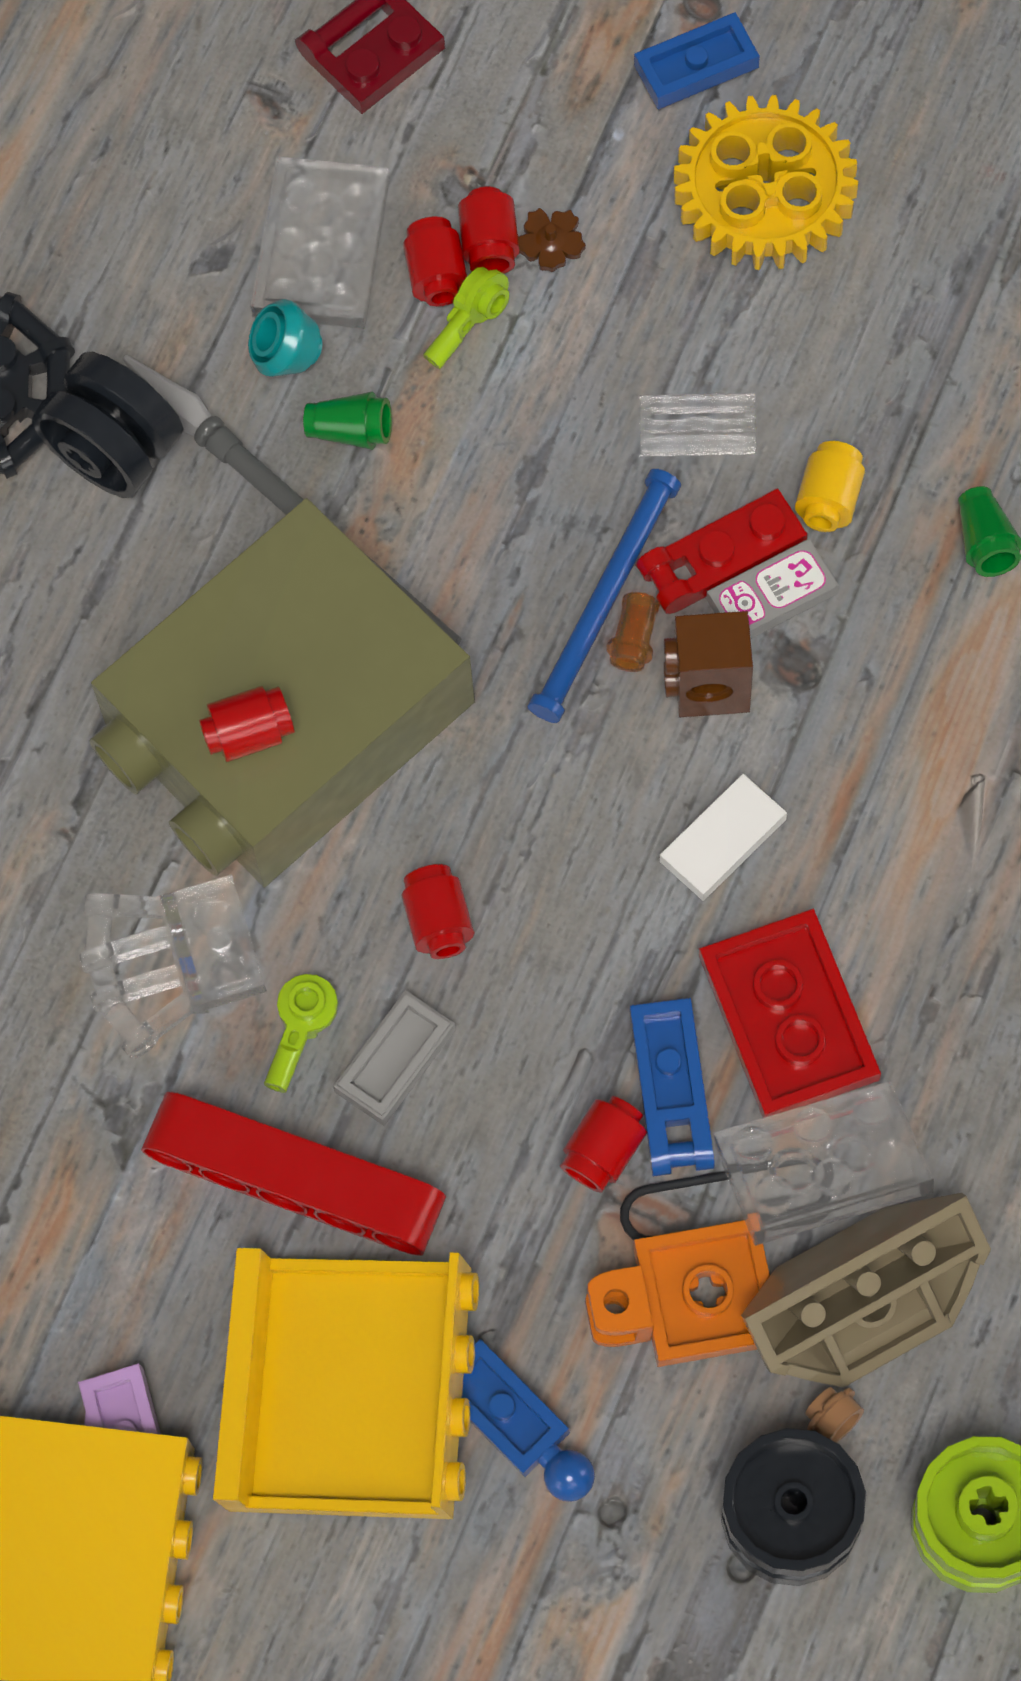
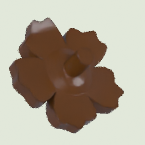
[518,208,586,272]

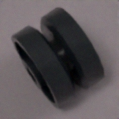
[32,351,184,498]
[721,1428,866,1586]

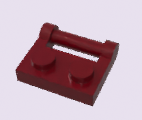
[295,0,445,114]

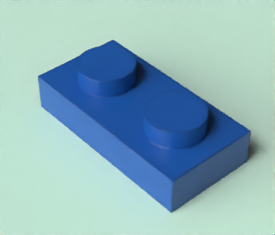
[634,12,760,110]

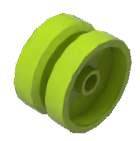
[911,1436,1021,1593]

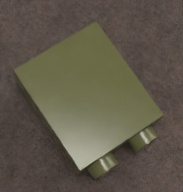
[89,498,475,888]

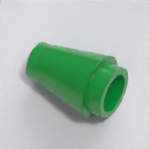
[303,392,392,450]
[958,486,1021,577]

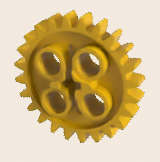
[674,95,858,270]

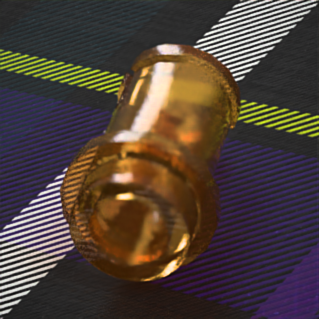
[607,592,660,672]

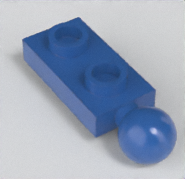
[462,1339,595,1502]

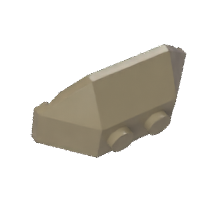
[741,1193,991,1388]

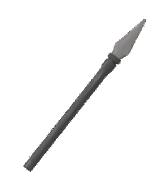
[123,355,461,645]

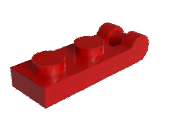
[636,488,808,614]

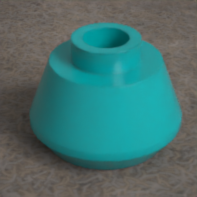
[248,299,323,377]

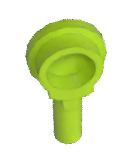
[423,267,509,369]
[264,974,338,1093]

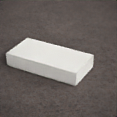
[660,774,787,901]

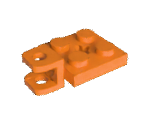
[585,1218,770,1367]

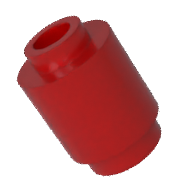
[458,186,520,274]
[403,216,467,307]
[199,686,295,763]
[401,864,475,959]
[560,1096,647,1193]

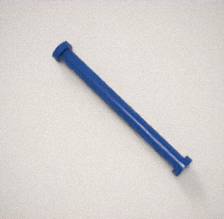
[527,469,681,723]

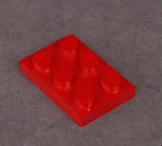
[699,908,881,1122]

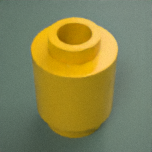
[795,441,865,532]

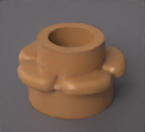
[805,1387,864,1443]

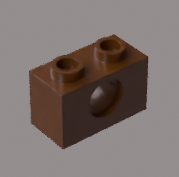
[663,611,753,718]

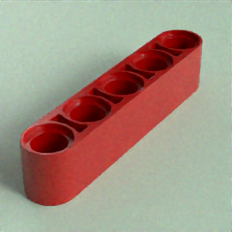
[141,1092,446,1256]

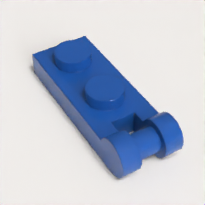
[630,998,715,1177]

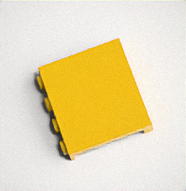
[213,1248,479,1520]
[0,1416,202,1681]

